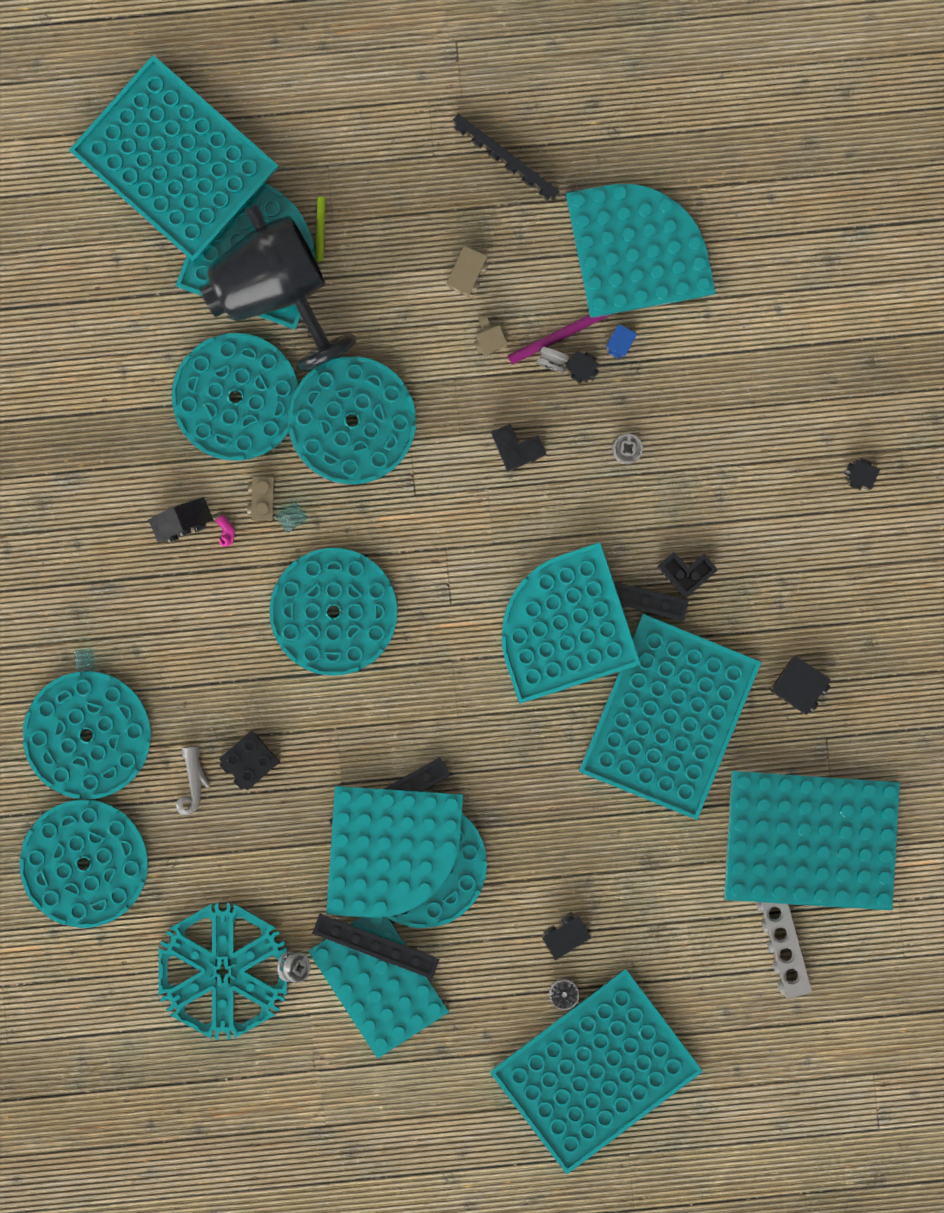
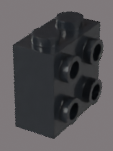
[769,655,831,715]
[219,730,280,791]

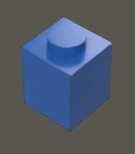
[606,324,637,359]

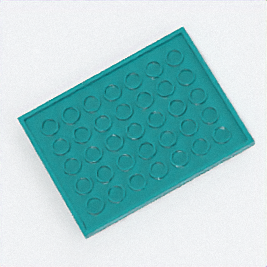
[69,55,279,263]
[578,614,761,820]
[724,771,900,911]
[489,968,703,1175]

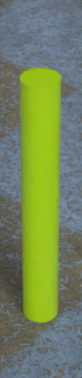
[315,197,326,262]

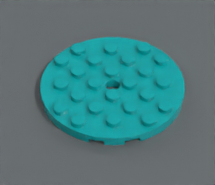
[172,333,298,461]
[288,357,416,485]
[269,548,398,676]
[23,671,151,799]
[19,799,148,928]
[387,813,487,928]

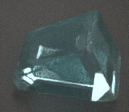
[275,502,308,533]
[74,649,95,671]

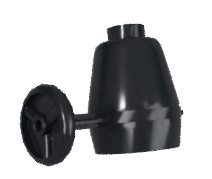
[199,204,356,370]

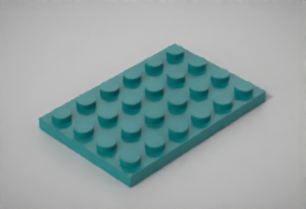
[308,917,449,1059]

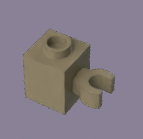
[474,315,508,356]

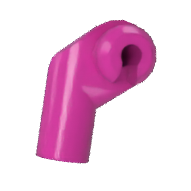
[216,514,236,547]

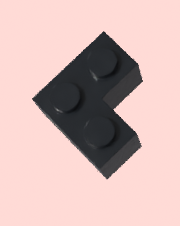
[491,424,547,473]
[148,497,214,544]
[656,552,718,598]
[541,912,592,960]

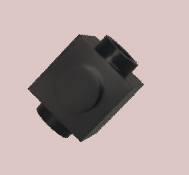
[565,350,599,384]
[844,458,880,490]

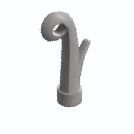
[176,745,210,816]

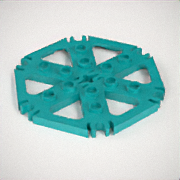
[158,902,287,1040]

